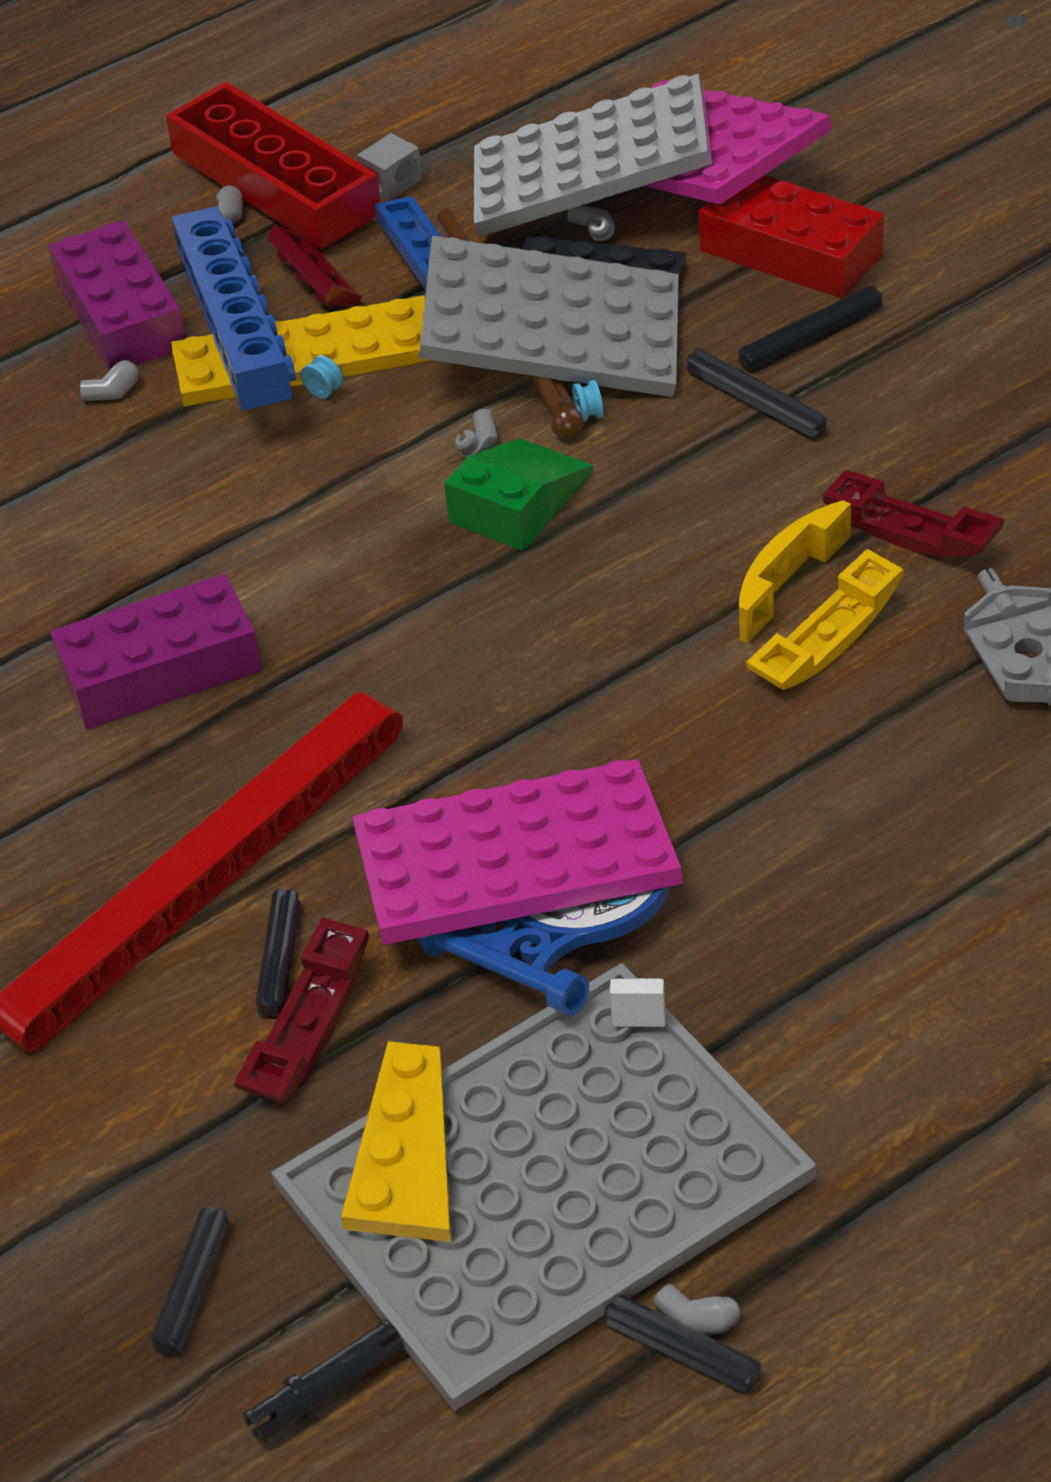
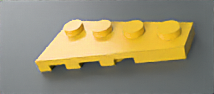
[341,1041,451,1242]

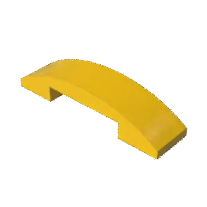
[739,500,851,644]
[746,549,904,690]

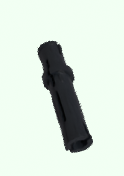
[243,1319,405,1444]

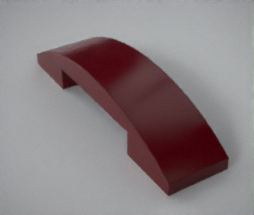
[822,469,1004,557]
[234,917,369,1103]

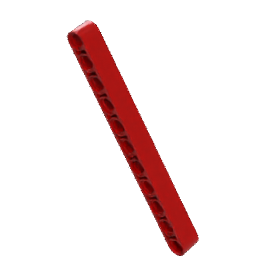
[0,691,403,1052]

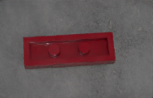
[267,225,362,309]

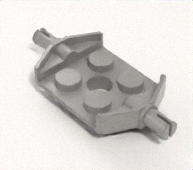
[963,568,1051,705]

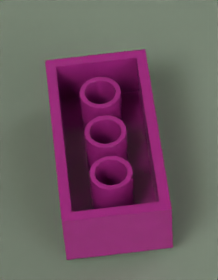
[48,220,186,371]
[50,573,262,730]

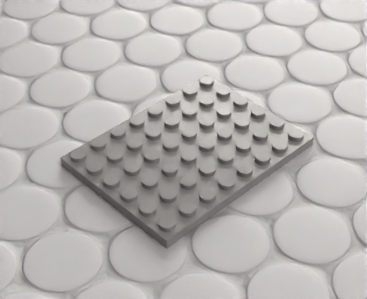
[271,963,817,1411]

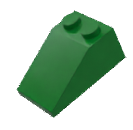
[444,438,593,551]

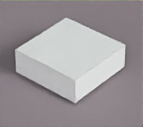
[610,978,666,1027]

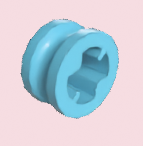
[301,355,343,399]
[572,380,604,422]

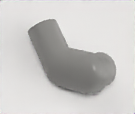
[216,185,244,224]
[567,205,615,242]
[80,360,139,401]
[455,409,498,458]
[653,1284,740,1336]

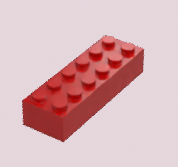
[165,81,381,250]

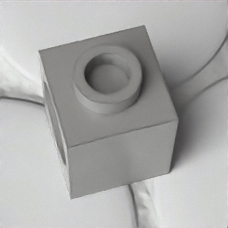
[357,133,422,201]

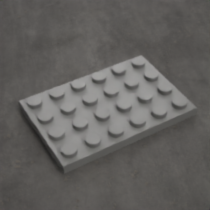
[474,74,713,237]
[418,235,678,397]

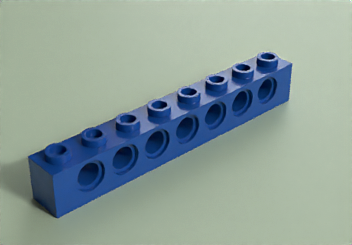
[171,206,296,411]

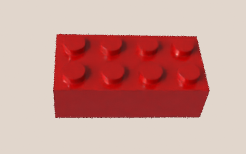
[699,175,884,299]

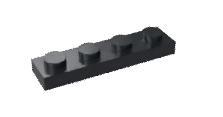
[522,236,687,289]

